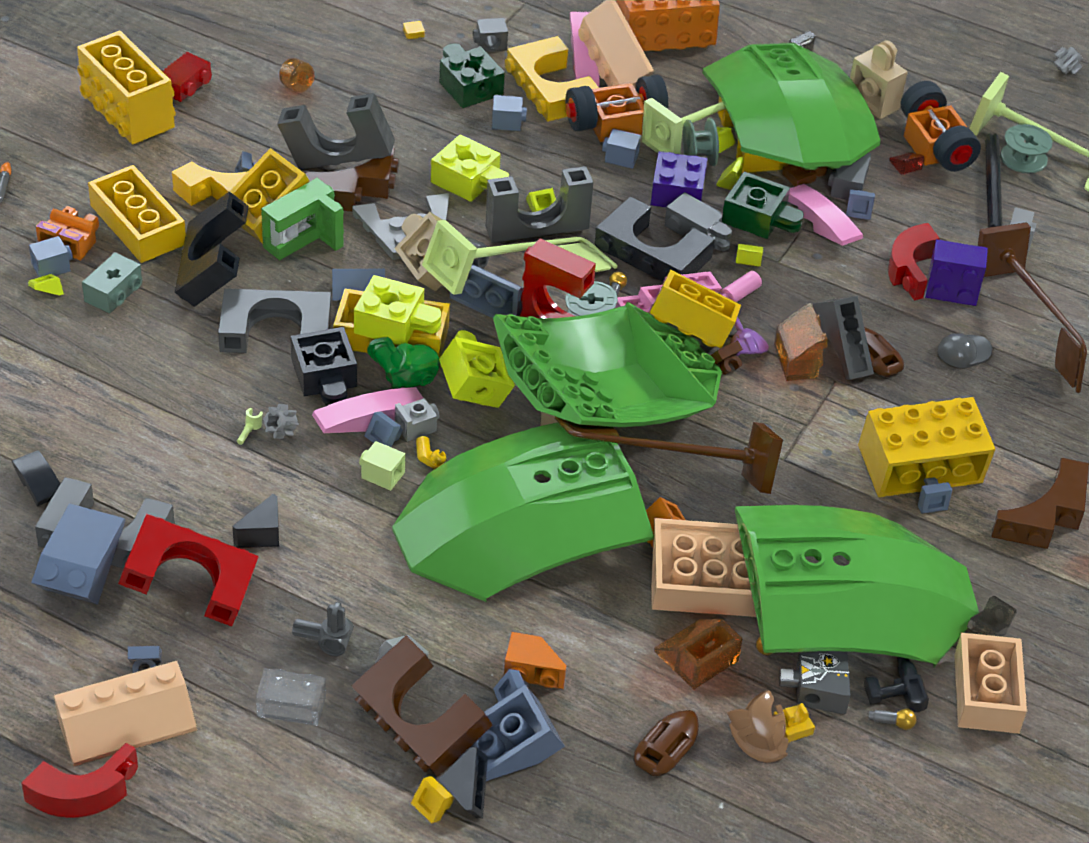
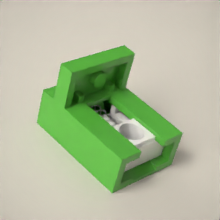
[261,178,344,260]

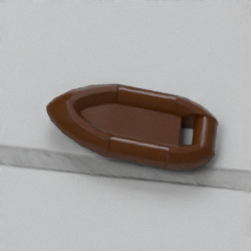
[864,327,904,377]
[634,710,699,776]

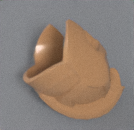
[727,690,789,763]

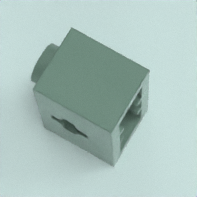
[82,253,142,314]

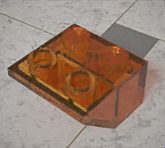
[774,303,827,381]
[654,619,743,690]

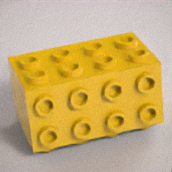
[77,31,176,145]
[858,397,996,497]

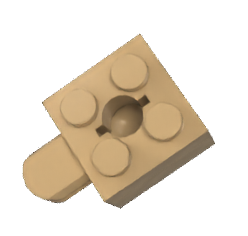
[850,41,908,119]
[394,211,442,291]

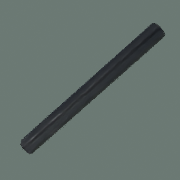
[985,133,1002,228]

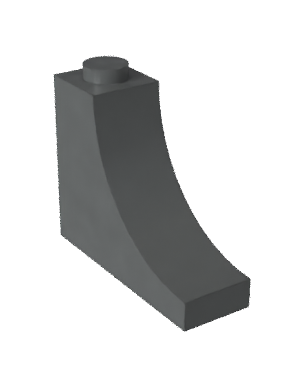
[808,296,874,380]

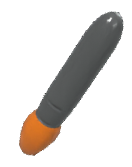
[0,162,11,204]

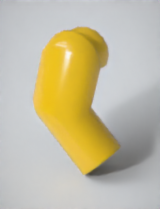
[416,436,447,469]

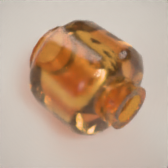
[279,58,315,92]

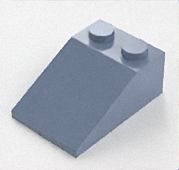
[31,504,126,604]
[459,685,565,781]

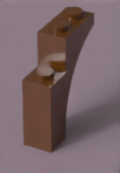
[302,148,399,212]
[991,458,1089,549]

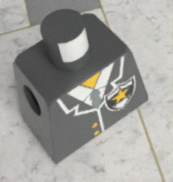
[779,651,851,714]

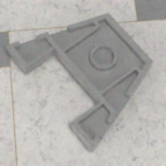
[352,193,449,260]

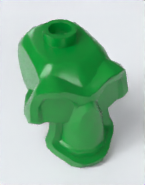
[367,337,440,389]

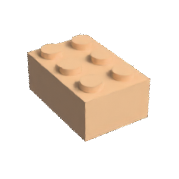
[954,633,1027,734]

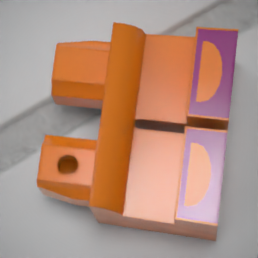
[36,206,99,261]

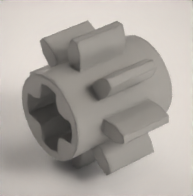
[1054,46,1083,75]
[263,404,299,439]

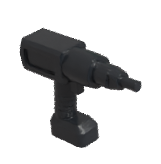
[864,657,929,712]

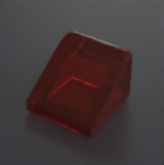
[889,152,925,175]

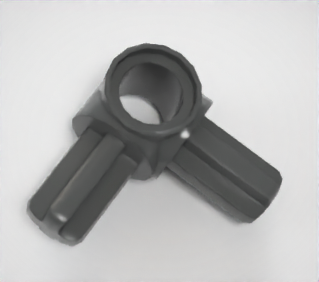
[292,602,354,656]

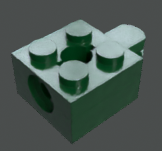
[439,43,505,109]
[722,172,804,239]

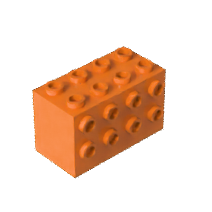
[615,0,720,51]

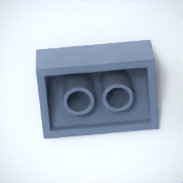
[450,264,524,318]

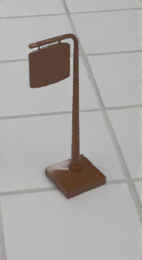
[978,222,1087,393]
[555,416,783,494]

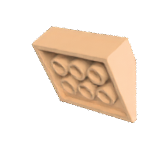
[651,518,756,617]

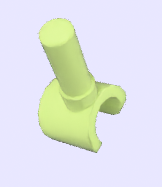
[237,408,263,445]

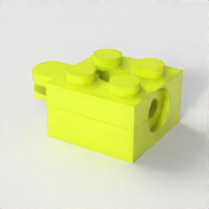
[431,135,509,202]
[354,275,441,345]
[439,330,515,408]

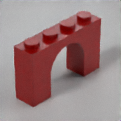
[520,238,596,318]
[118,513,259,627]

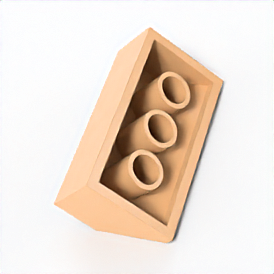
[578,0,654,90]
[54,661,197,766]

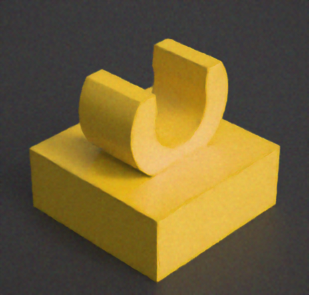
[773,703,815,742]
[411,776,455,823]

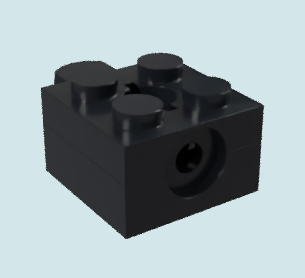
[290,327,357,406]

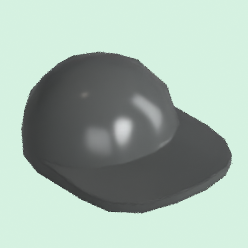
[937,333,992,368]

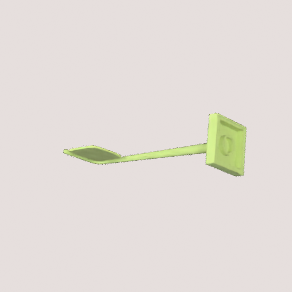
[969,72,1089,191]
[642,98,726,154]
[422,220,618,295]

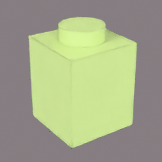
[359,441,405,491]

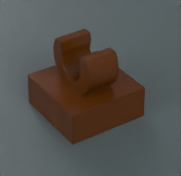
[711,340,743,375]

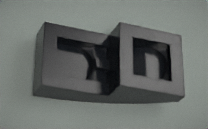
[12,450,60,506]

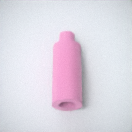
[720,271,762,302]

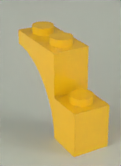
[172,161,248,206]

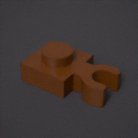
[782,164,828,187]

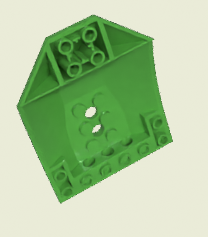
[702,43,880,170]
[493,301,722,427]
[392,422,654,602]
[735,505,980,667]

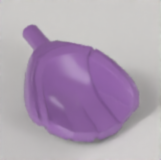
[730,317,769,356]

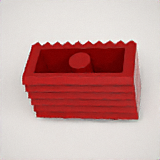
[162,51,212,102]

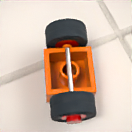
[565,75,669,142]
[900,81,981,172]

